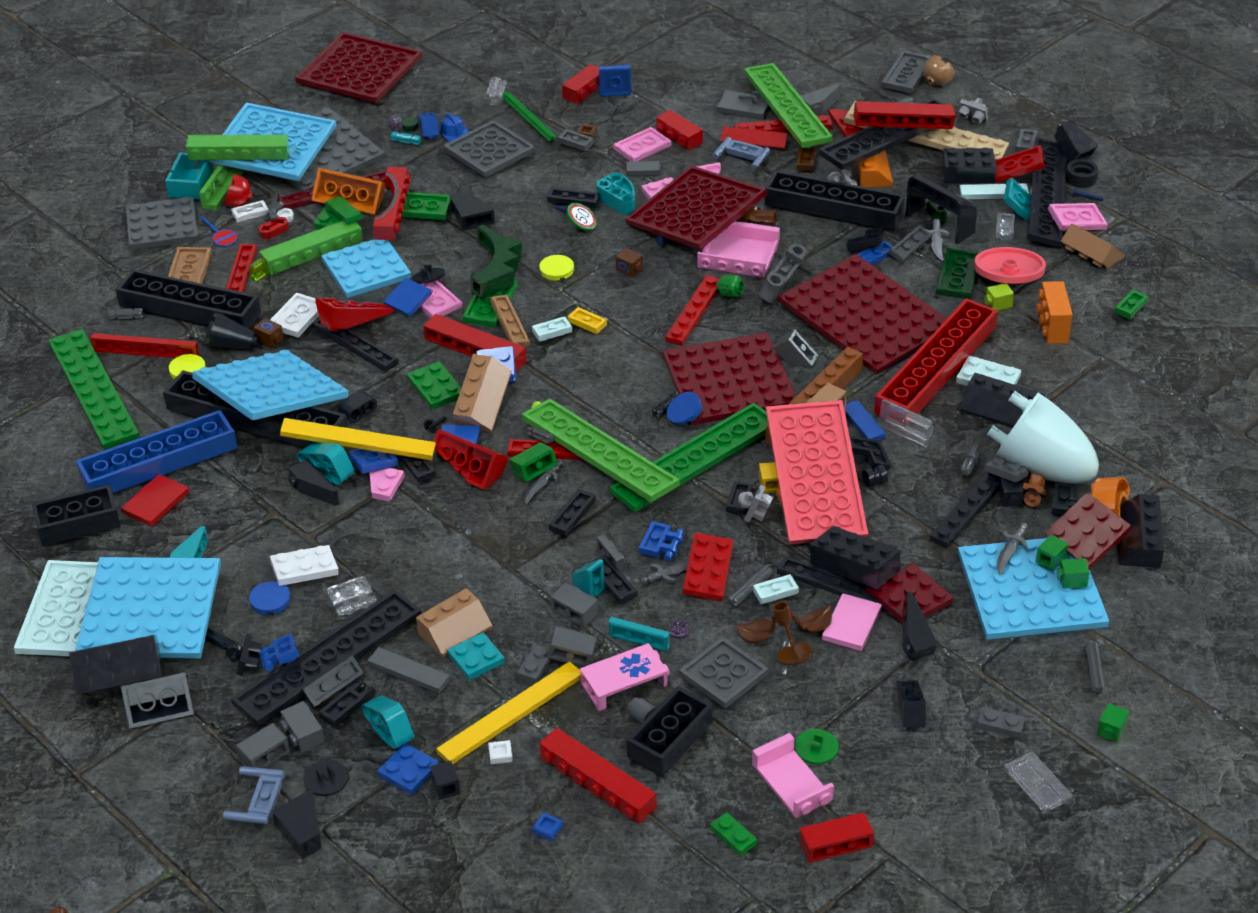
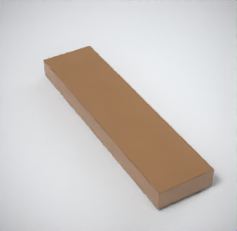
[490,295,530,347]

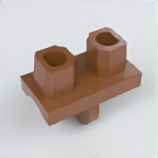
[1023,474,1047,507]

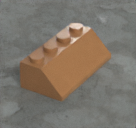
[453,354,512,432]

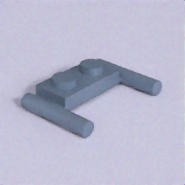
[712,137,770,170]
[223,766,284,824]

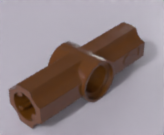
[736,206,777,226]

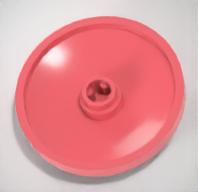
[974,247,1046,284]

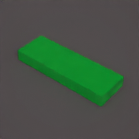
[325,196,362,224]

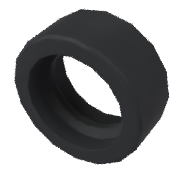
[1066,159,1099,188]

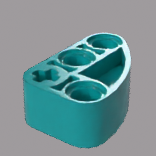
[596,172,635,215]
[297,442,354,485]
[362,695,414,749]

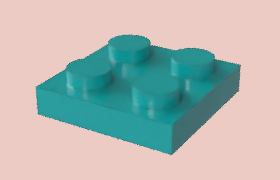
[1004,177,1030,221]
[447,632,505,681]

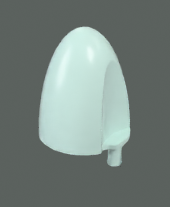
[986,391,1099,485]

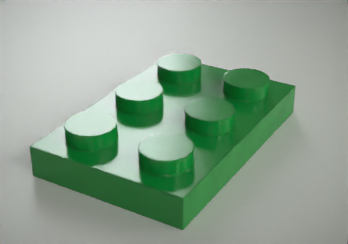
[401,192,451,220]
[407,361,461,409]

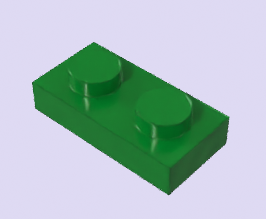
[1114,290,1148,319]
[710,812,757,857]

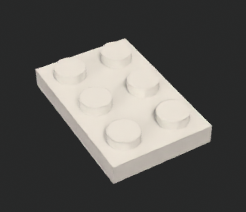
[270,293,319,338]
[270,545,338,586]

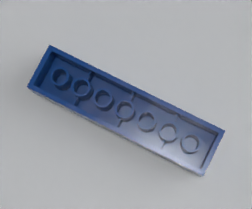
[76,410,237,493]

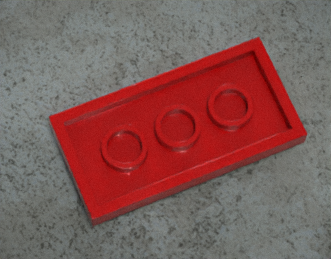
[682,532,734,602]

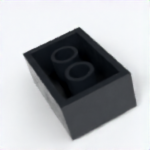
[942,147,996,184]

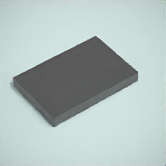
[717,90,769,119]

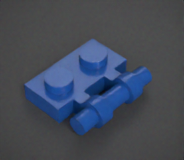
[639,521,684,561]
[259,633,299,671]

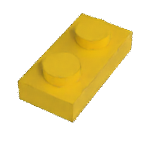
[568,307,607,334]

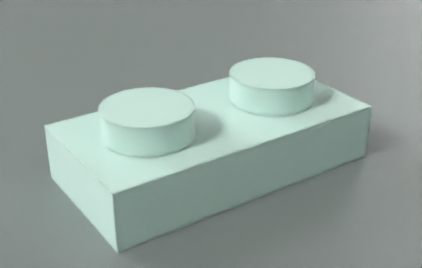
[532,316,572,342]
[753,574,799,604]

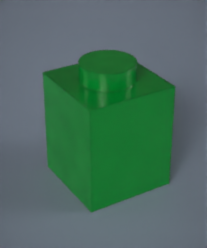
[1036,535,1068,571]
[1057,558,1090,589]
[1097,703,1129,743]

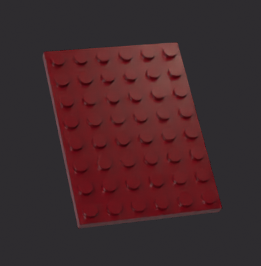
[778,254,947,375]

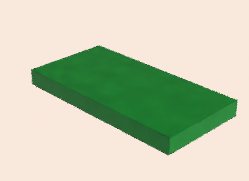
[462,280,518,328]

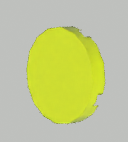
[539,255,574,281]
[169,354,206,379]

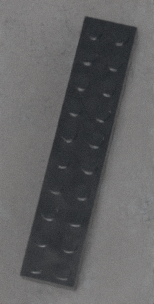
[163,370,348,448]

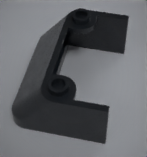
[905,174,977,244]

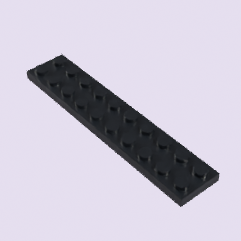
[819,98,957,170]
[1027,137,1067,248]
[231,589,422,727]

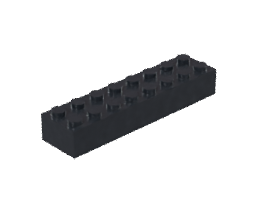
[765,170,905,231]
[115,269,261,329]

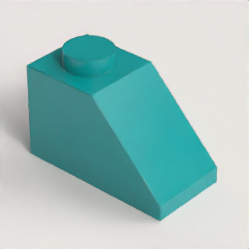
[572,559,604,597]

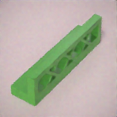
[199,164,243,210]

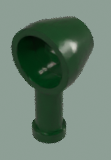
[926,200,948,224]

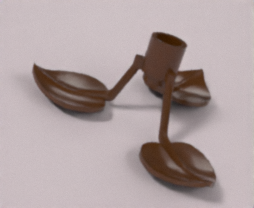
[736,601,832,665]

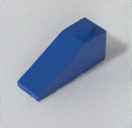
[417,112,440,139]

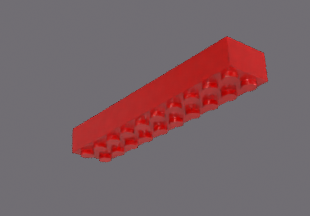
[874,298,998,426]

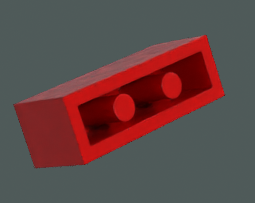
[562,64,600,104]
[656,110,703,151]
[799,812,874,863]

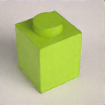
[984,283,1014,311]

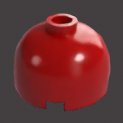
[224,174,253,208]

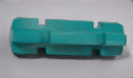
[390,131,422,145]

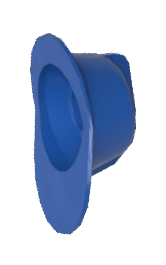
[439,113,469,142]

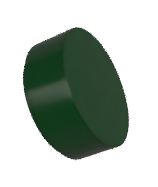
[402,117,418,131]

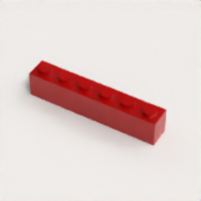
[853,101,955,129]
[423,314,526,372]
[539,728,657,824]

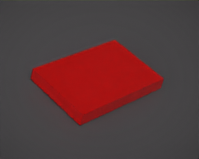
[995,145,1045,183]
[121,474,190,527]

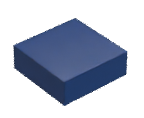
[532,813,563,842]

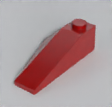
[315,298,394,331]
[433,429,509,490]

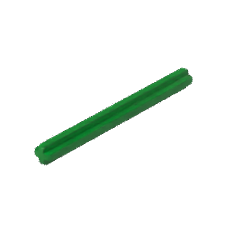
[502,91,556,142]

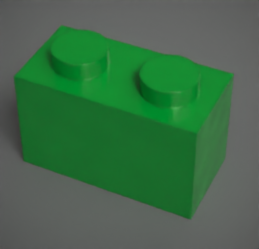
[509,442,557,482]

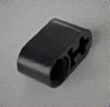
[338,390,377,423]

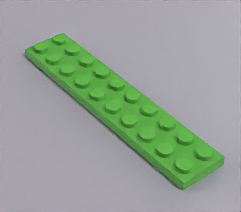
[744,63,833,148]
[522,399,680,502]

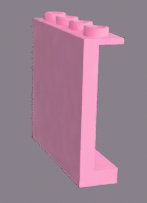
[698,221,780,278]

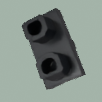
[226,633,262,676]

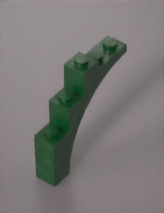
[471,225,522,299]

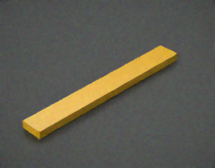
[280,418,436,460]
[436,661,580,764]

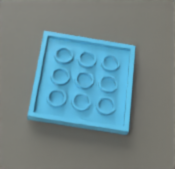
[321,239,412,298]

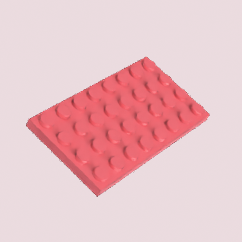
[766,400,868,545]

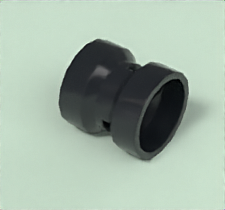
[862,464,888,488]

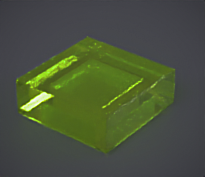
[249,257,268,281]

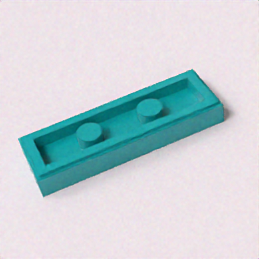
[609,617,670,651]

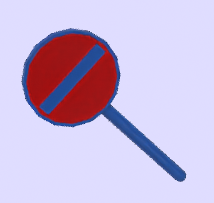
[200,216,238,247]

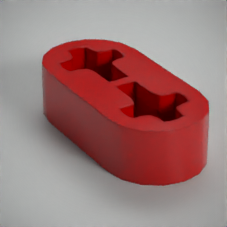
[259,217,289,239]

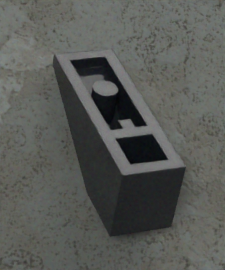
[288,459,339,506]
[902,591,938,661]
[896,680,926,730]

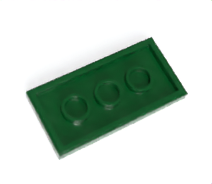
[936,248,979,299]

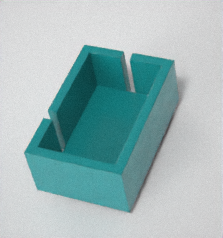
[165,152,214,200]

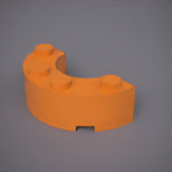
[1091,477,1130,543]

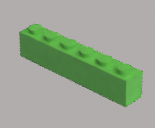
[186,135,289,160]
[259,221,363,276]

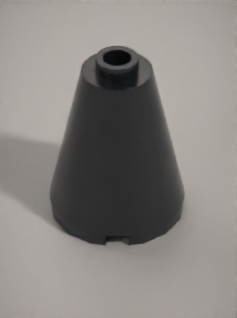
[206,312,258,350]

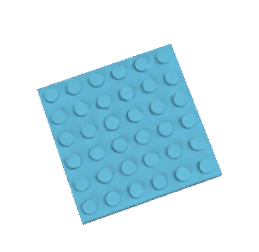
[208,103,336,181]
[192,350,349,420]
[958,538,1109,640]
[75,557,221,658]

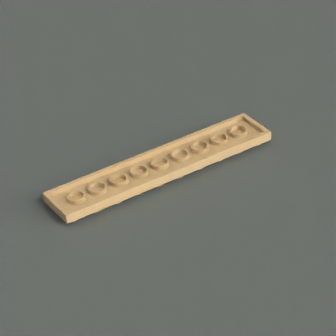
[844,102,1009,160]

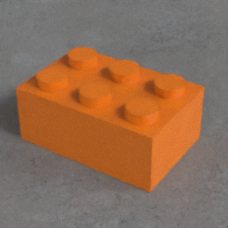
[1036,281,1073,344]

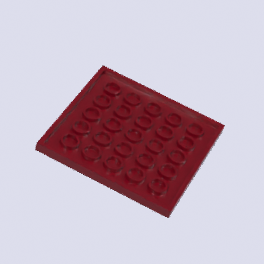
[295,32,422,103]
[625,166,767,250]
[663,333,797,425]

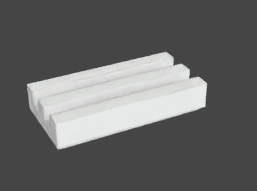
[231,200,268,222]

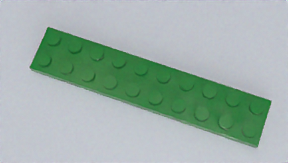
[48,329,140,450]
[610,403,768,513]

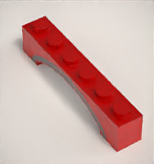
[373,167,411,240]

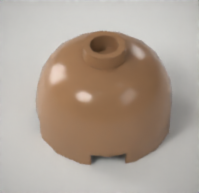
[923,55,955,86]

